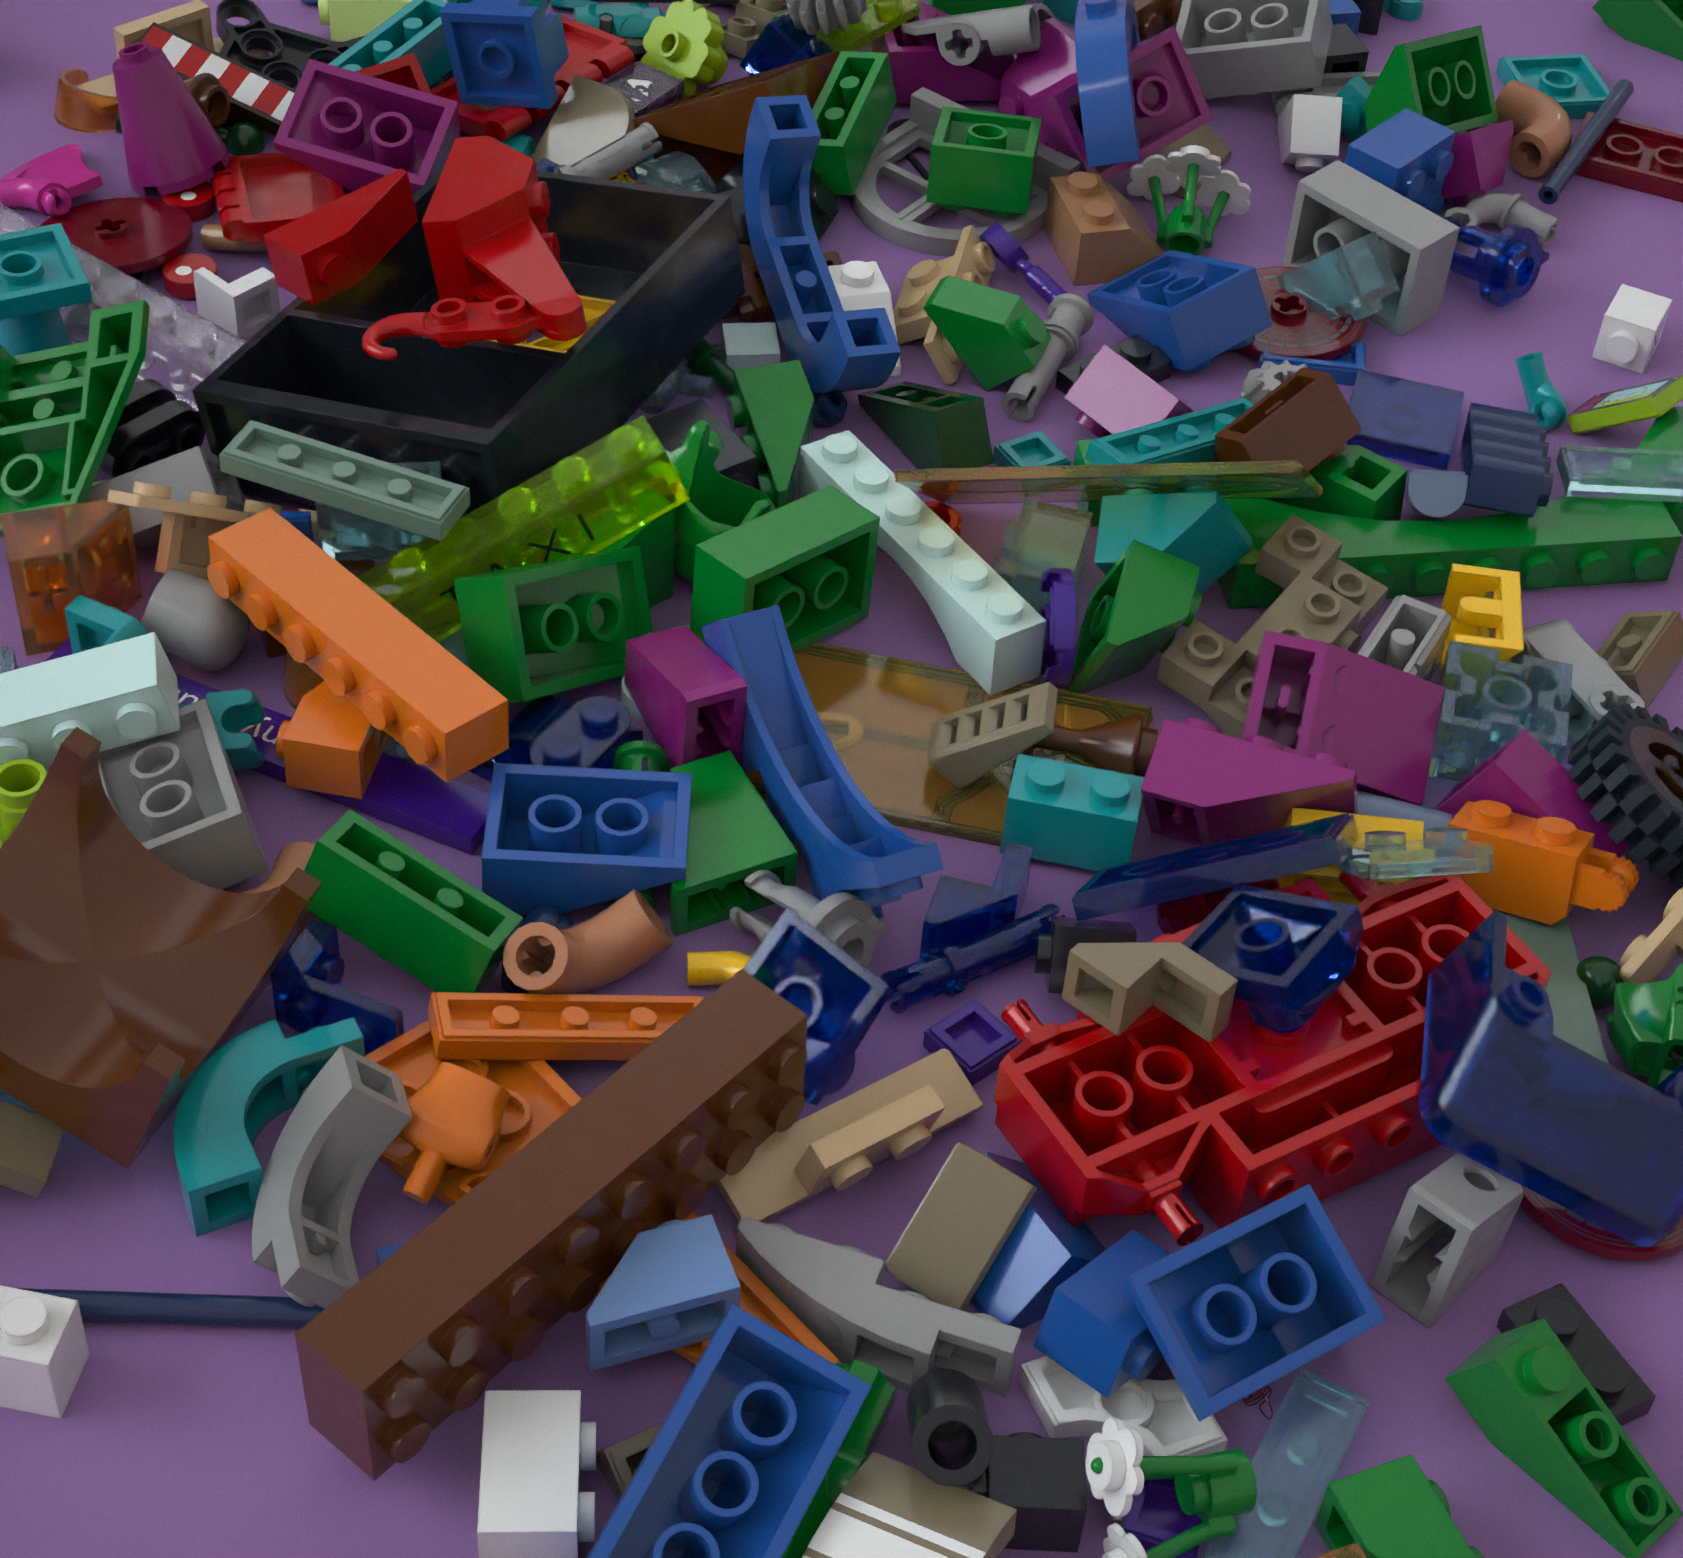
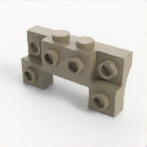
[1156,514,1389,739]

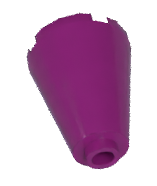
[112,42,229,195]

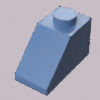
[585,1214,741,1372]

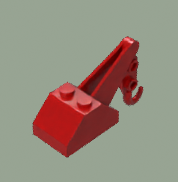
[362,136,587,360]

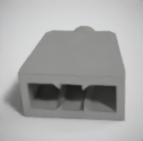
[1369,1150,1524,1328]

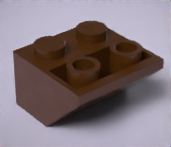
[1215,367,1362,497]

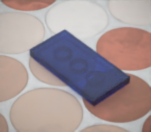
[1071,813,1359,921]

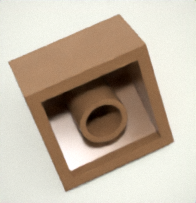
[1044,171,1163,286]

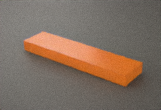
[428,992,704,1061]

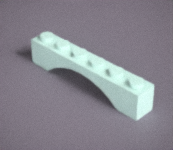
[798,430,1046,696]

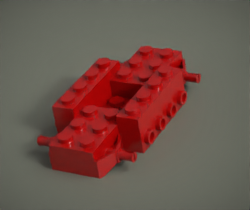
[994,861,1552,1246]

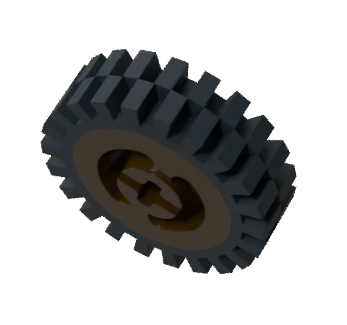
[1567,704,1683,889]

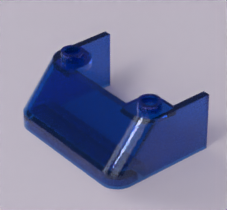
[1419,910,1683,1247]

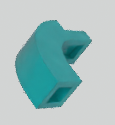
[173,1017,365,1237]

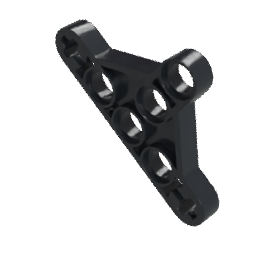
[216,0,365,128]

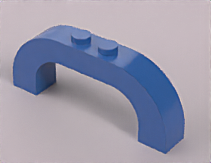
[1075,0,1140,167]
[743,95,901,394]

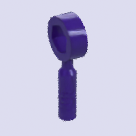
[980,222,1067,304]

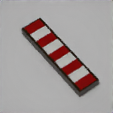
[137,22,296,135]

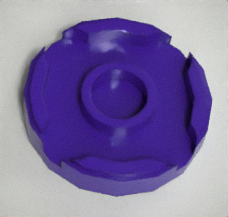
[1038,568,1077,689]

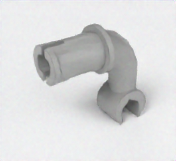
[1444,192,1560,251]

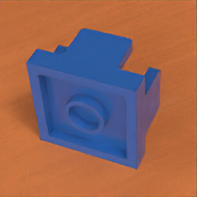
[439,0,569,109]

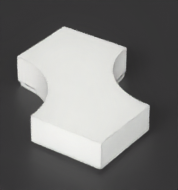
[1018,1356,1228,1456]

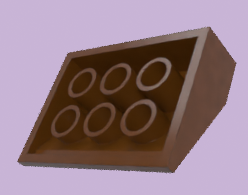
[632,51,839,154]

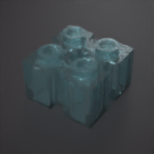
[1428,641,1573,782]

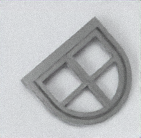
[850,87,1081,256]

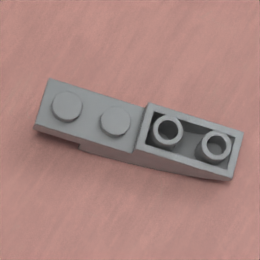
[736,1216,1022,1397]

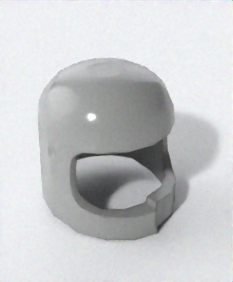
[140,568,250,672]

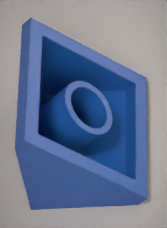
[971,1151,1107,1329]

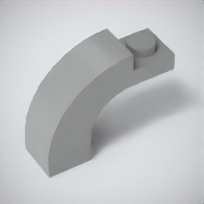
[252,1045,412,1309]

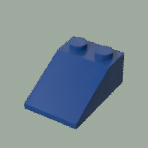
[1087,250,1273,373]
[481,763,692,916]
[1122,1184,1386,1422]

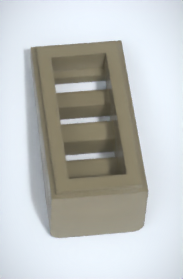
[927,682,1058,789]

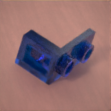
[270,918,404,1055]

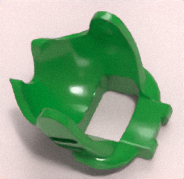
[1605,963,1683,1101]

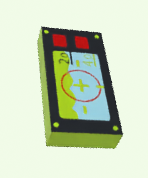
[1566,375,1683,434]

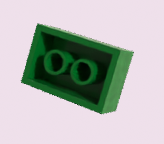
[690,485,880,653]

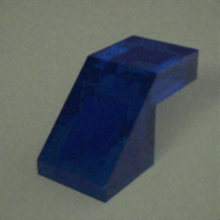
[919,842,1034,969]

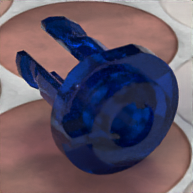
[1444,217,1550,307]

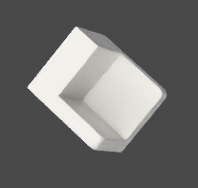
[193,267,280,342]

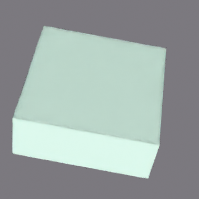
[722,322,780,371]

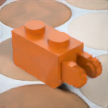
[1440,800,1640,925]

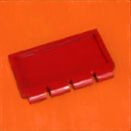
[430,15,635,141]
[211,152,345,244]

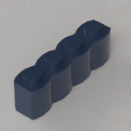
[1460,402,1554,518]

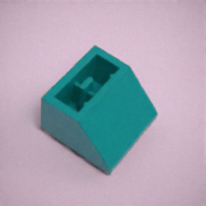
[1094,486,1253,594]

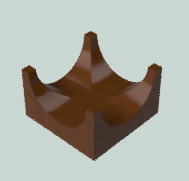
[0,727,322,1169]

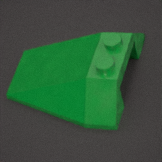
[0,300,150,537]

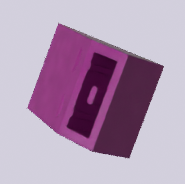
[872,2,1015,106]
[1240,630,1444,806]
[1140,718,1358,849]

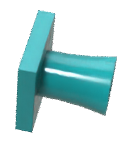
[0,223,92,356]

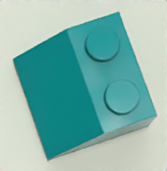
[1000,754,1144,877]

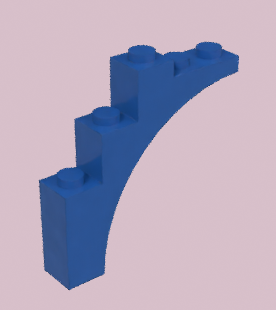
[701,605,944,919]

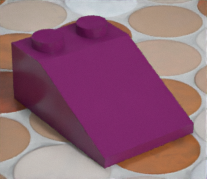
[1028,27,1213,180]
[273,59,461,195]

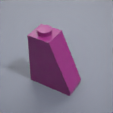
[624,625,748,770]
[1434,729,1629,858]

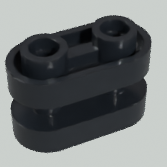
[100,379,205,478]

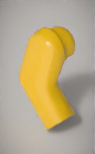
[687,951,780,992]

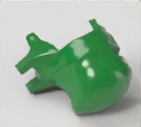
[639,420,776,584]

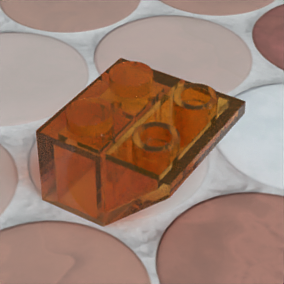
[0,499,142,656]

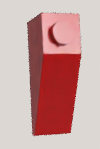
[264,168,418,305]

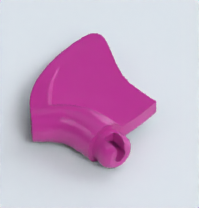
[0,143,103,217]

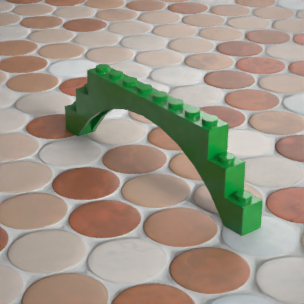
[1070,406,1683,609]

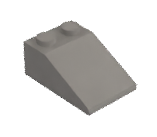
[98,699,269,890]

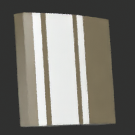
[802,1452,1017,1558]

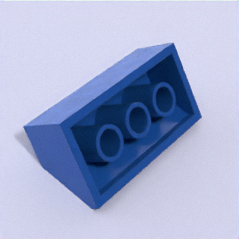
[587,1304,872,1558]

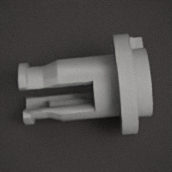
[730,870,887,998]

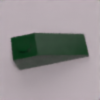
[858,381,994,483]

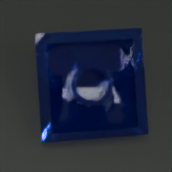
[469,694,643,782]
[1182,884,1364,1031]
[743,907,894,1105]

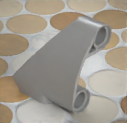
[901,3,1057,66]

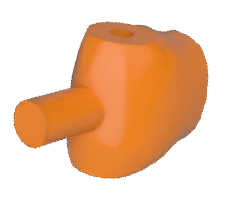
[398,1062,510,1204]

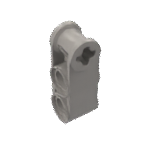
[1507,619,1645,744]

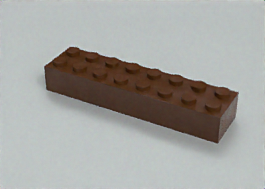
[295,969,808,1481]

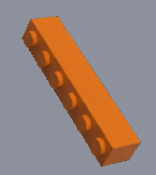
[207,507,509,783]

